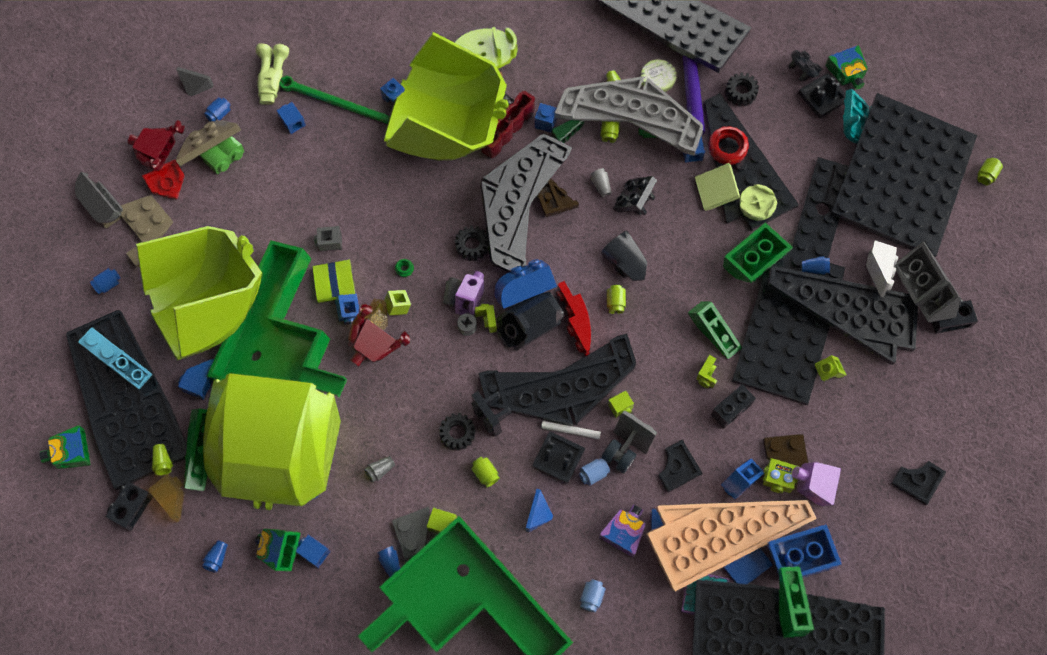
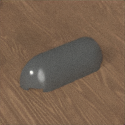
[75,172,123,223]

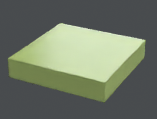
[695,163,740,211]

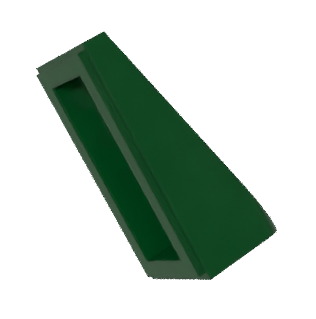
[552,120,585,143]

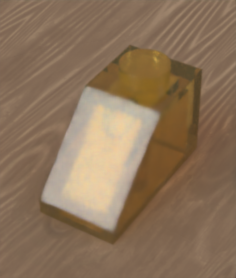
[148,474,185,523]

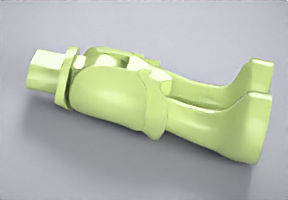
[256,44,289,104]

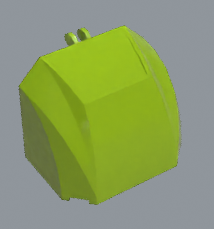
[384,32,508,161]
[136,226,262,361]
[203,374,341,510]

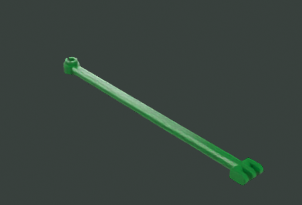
[279,76,467,157]

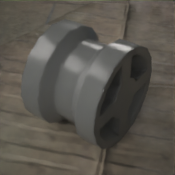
[457,313,477,336]

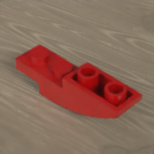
[556,281,591,356]

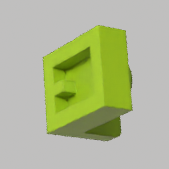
[475,304,497,333]
[696,355,717,389]
[815,355,846,381]

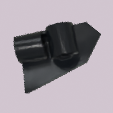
[601,231,647,281]

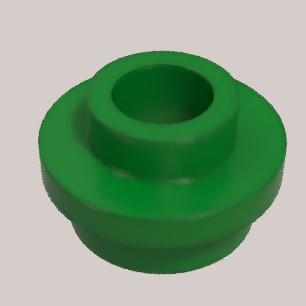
[395,259,414,277]

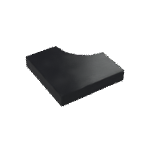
[658,439,703,493]
[891,461,946,506]

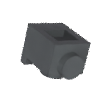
[314,226,343,251]

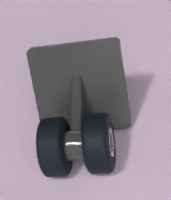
[601,410,657,474]

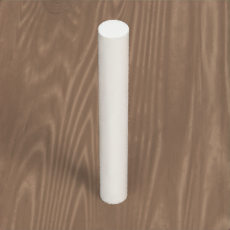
[541,421,601,439]

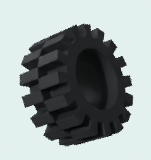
[725,72,759,106]
[455,225,488,261]
[439,413,475,451]

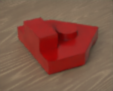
[142,159,185,200]

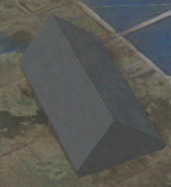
[894,242,961,322]

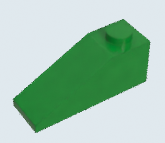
[688,301,742,359]
[779,567,814,637]

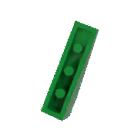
[184,408,207,491]

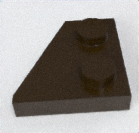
[537,178,579,218]
[763,434,809,468]

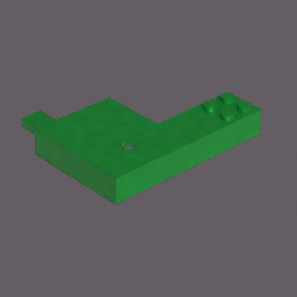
[207,240,347,398]
[358,516,573,655]

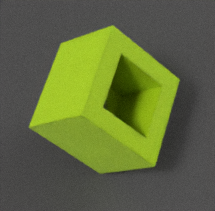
[384,290,411,315]
[608,391,634,418]

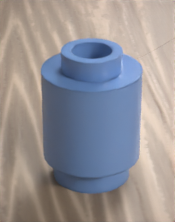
[579,459,610,486]
[580,579,605,612]

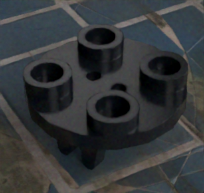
[787,50,822,82]

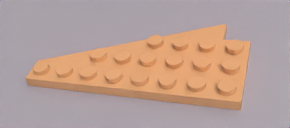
[646,500,817,591]

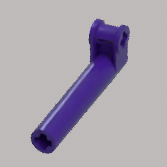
[683,56,705,136]

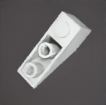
[866,241,898,297]

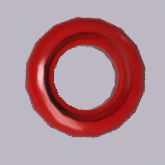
[708,126,749,165]

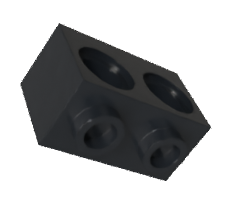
[932,299,978,334]
[711,384,756,429]
[105,481,154,531]

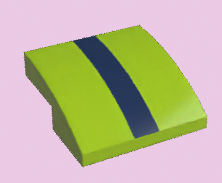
[313,259,355,303]

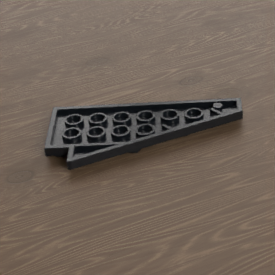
[704,93,799,231]

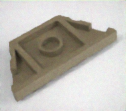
[176,120,241,166]

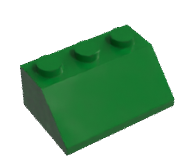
[723,223,793,283]

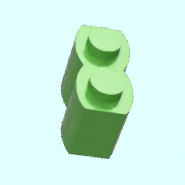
[200,136,245,174]

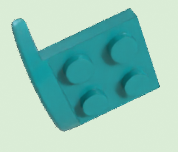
[843,89,870,144]

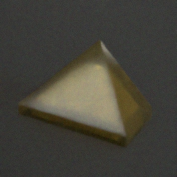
[365,298,388,330]

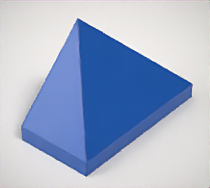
[526,489,553,532]

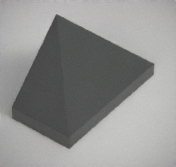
[176,67,214,96]

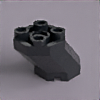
[497,292,564,351]

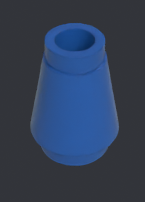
[802,256,830,275]
[202,540,228,573]
[377,546,400,577]

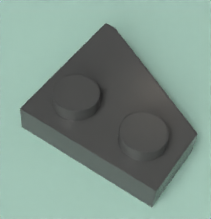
[392,507,430,559]

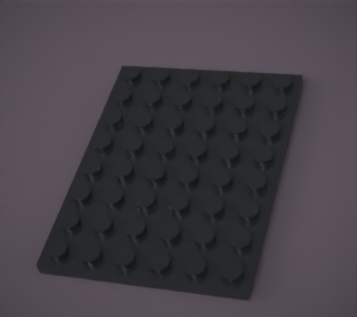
[830,93,977,257]

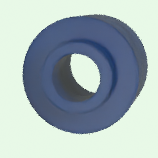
[204,97,231,122]
[90,268,121,294]

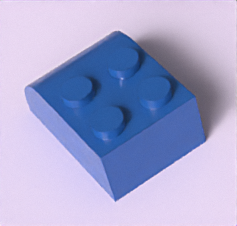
[494,259,557,308]
[767,524,842,578]

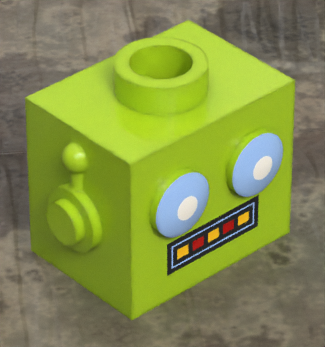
[763,458,799,493]

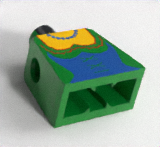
[825,45,868,90]
[39,425,91,469]
[255,528,301,571]

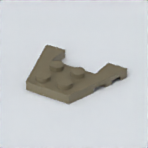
[102,195,173,267]

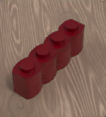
[481,91,535,159]

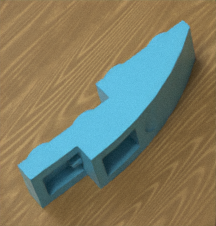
[78,327,152,389]

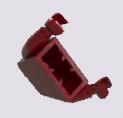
[128,120,185,171]
[348,304,410,367]

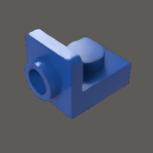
[380,78,405,103]

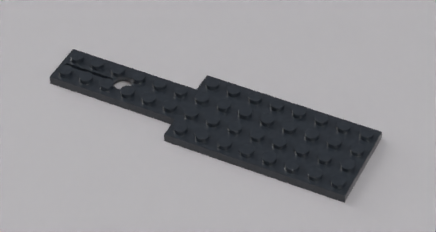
[732,157,848,405]

